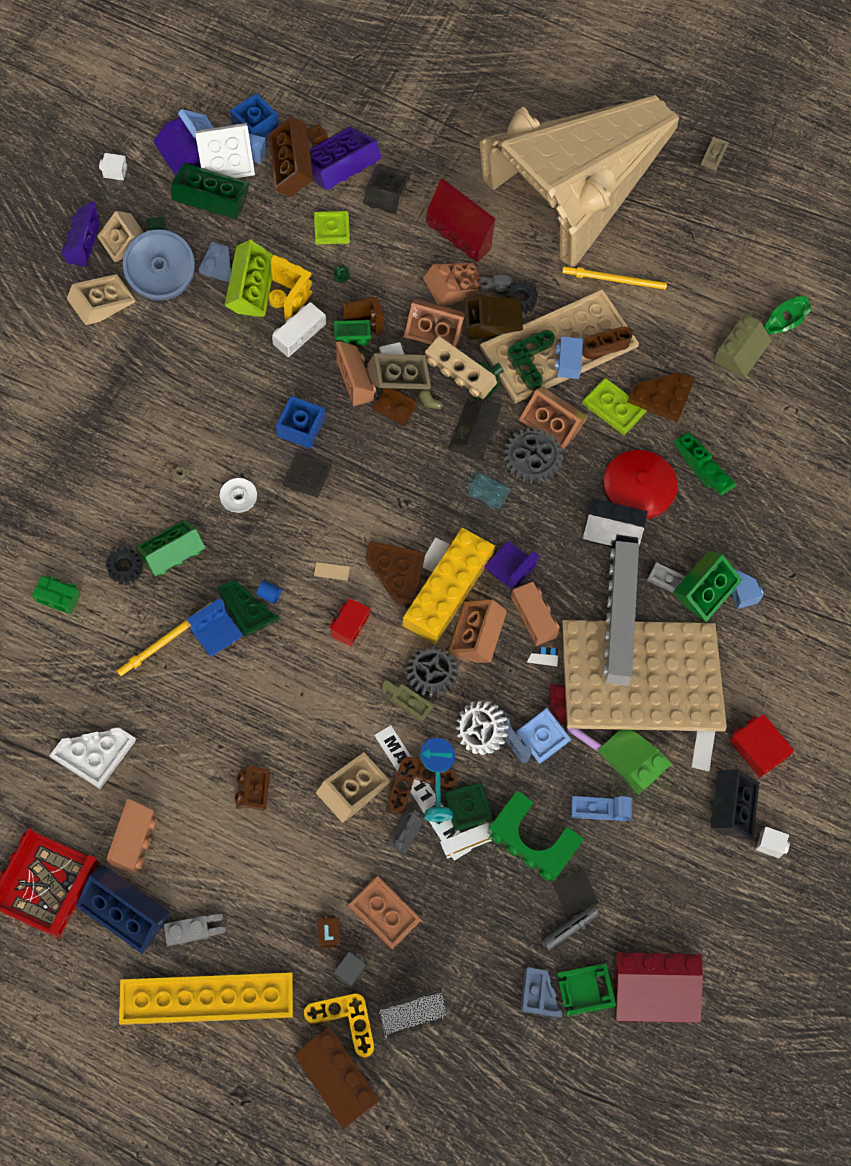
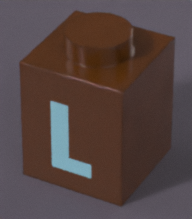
[318,915,340,948]

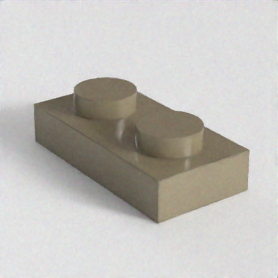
[701,136,729,171]

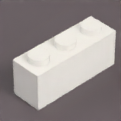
[272,302,326,357]

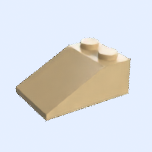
[67,274,136,325]
[316,752,391,823]

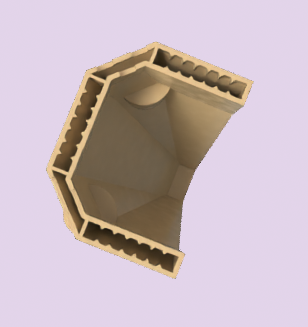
[479,95,679,268]

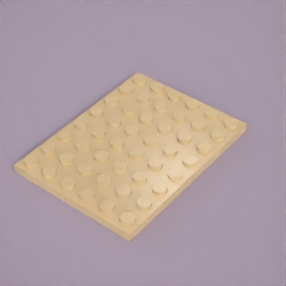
[562,620,727,731]

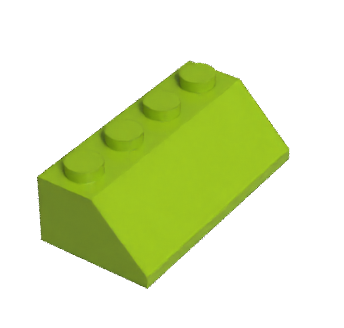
[225,239,274,317]

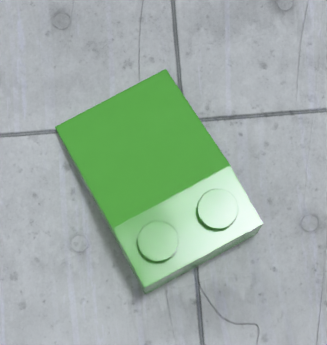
[597,729,672,795]

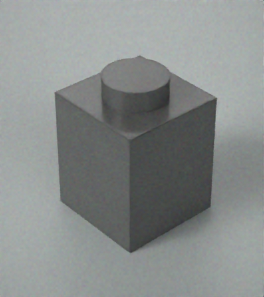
[334,952,366,988]

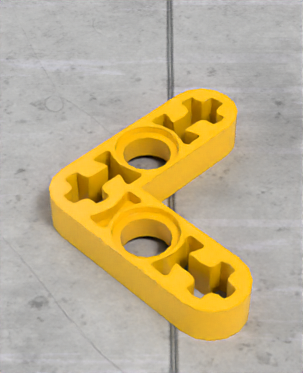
[304,994,374,1058]

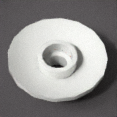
[219,478,257,513]

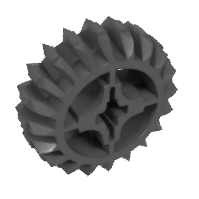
[406,645,459,698]

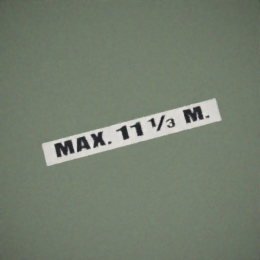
[374,725,471,861]

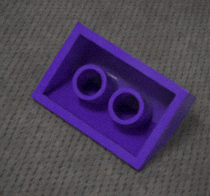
[153,117,201,177]
[62,202,100,267]

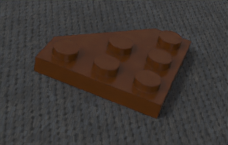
[627,372,695,423]
[366,541,426,606]

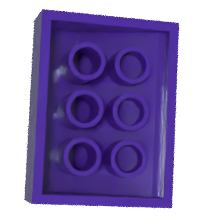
[309,127,382,190]

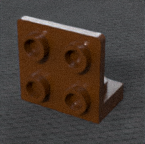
[343,297,383,335]

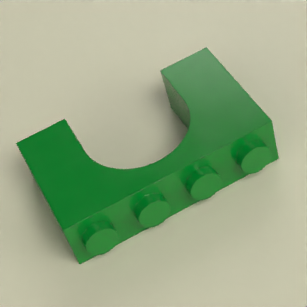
[487,791,584,882]

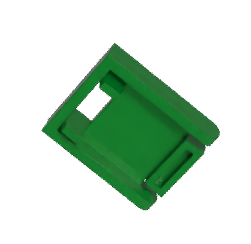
[557,964,616,1017]

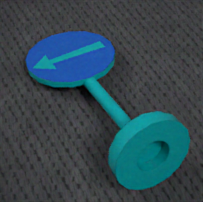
[420,738,455,822]

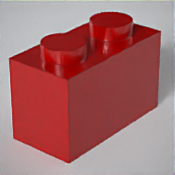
[329,598,370,647]

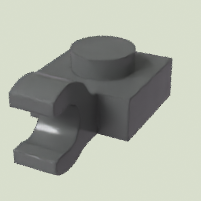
[478,275,511,293]

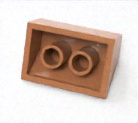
[404,299,465,348]
[336,341,376,406]
[519,387,588,450]
[449,600,507,663]
[107,799,158,874]

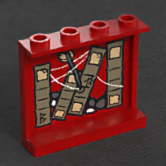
[0,828,99,939]

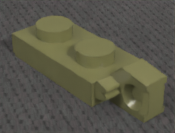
[381,680,434,723]

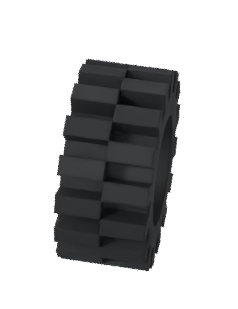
[505,280,538,314]
[106,547,143,585]

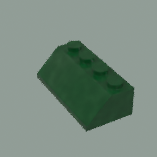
[171,163,249,219]

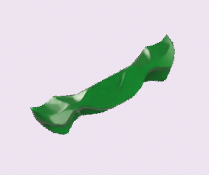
[764,295,811,334]

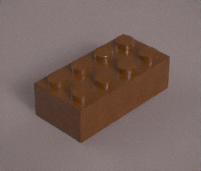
[269,116,313,197]

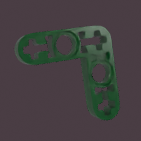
[507,330,555,391]

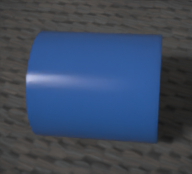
[257,580,282,604]

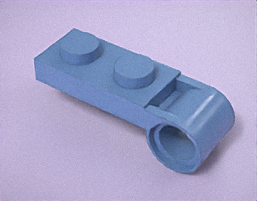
[571,796,632,821]

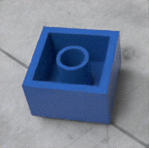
[230,93,279,137]
[276,396,325,449]

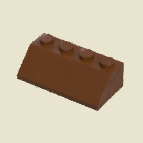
[294,1027,380,1130]

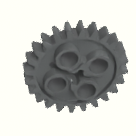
[503,427,563,484]

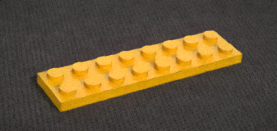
[119,973,293,1025]

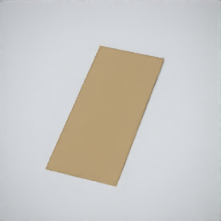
[314,562,350,581]

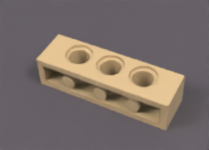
[425,336,497,399]

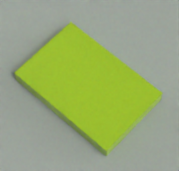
[582,378,647,435]

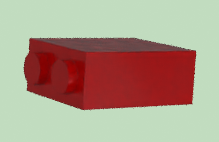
[729,714,794,778]

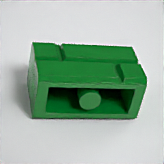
[32,576,80,615]

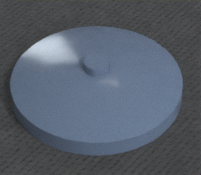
[123,230,195,301]

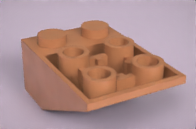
[423,263,488,306]

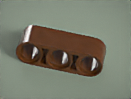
[582,326,633,359]

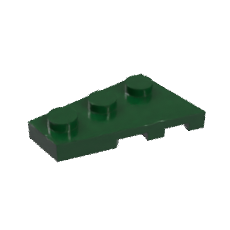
[217,579,280,637]

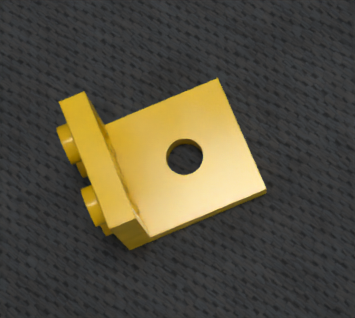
[271,255,312,322]

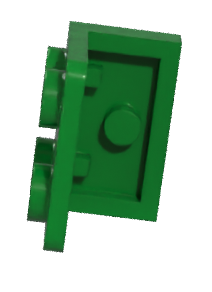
[334,320,371,346]

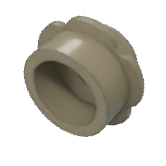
[171,466,190,484]

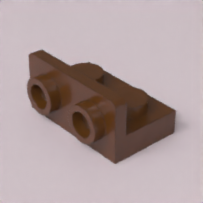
[373,388,416,427]
[235,765,270,811]

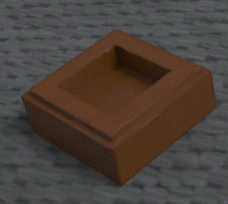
[307,124,328,146]

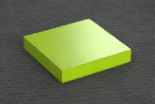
[314,211,350,244]

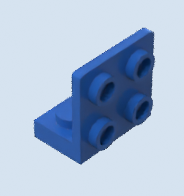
[187,598,242,657]

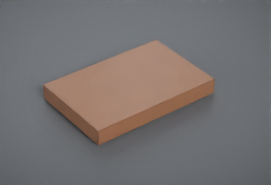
[348,875,422,950]

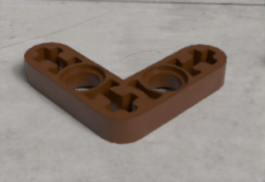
[388,757,457,814]

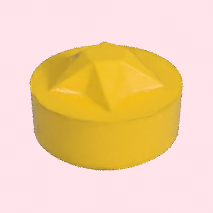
[268,290,286,308]

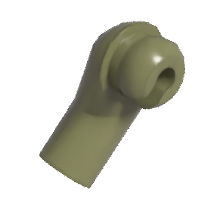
[419,389,442,410]

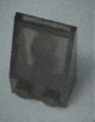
[363,164,411,214]

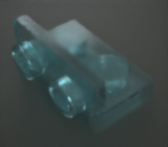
[467,473,511,510]

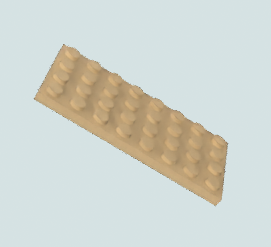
[480,289,639,403]

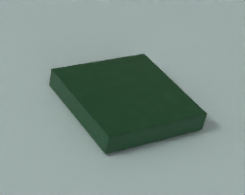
[443,782,494,832]

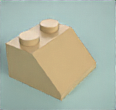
[97,211,144,262]

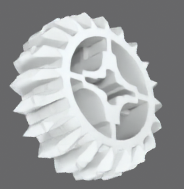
[455,700,509,755]

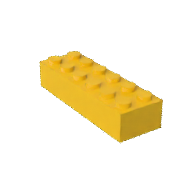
[402,528,495,645]

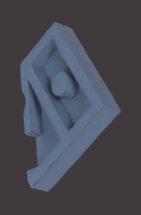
[199,242,231,282]

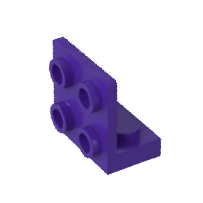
[485,541,540,590]

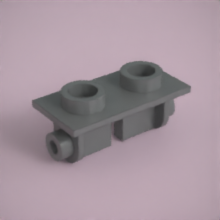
[387,810,425,855]

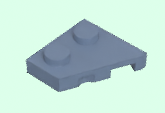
[520,967,562,1018]

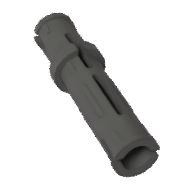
[541,905,600,951]

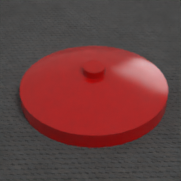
[603,450,678,519]

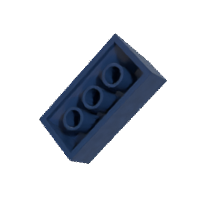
[76,865,170,954]

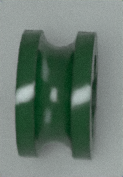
[333,266,350,283]

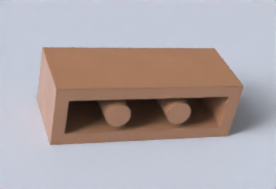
[511,582,559,646]

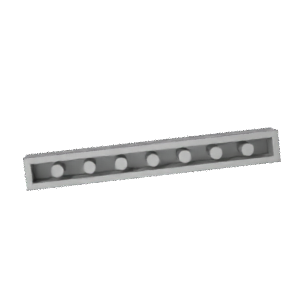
[602,541,639,686]

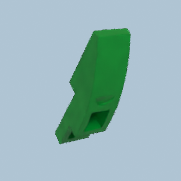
[674,432,736,496]

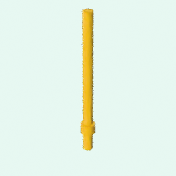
[562,266,667,290]
[116,602,213,676]

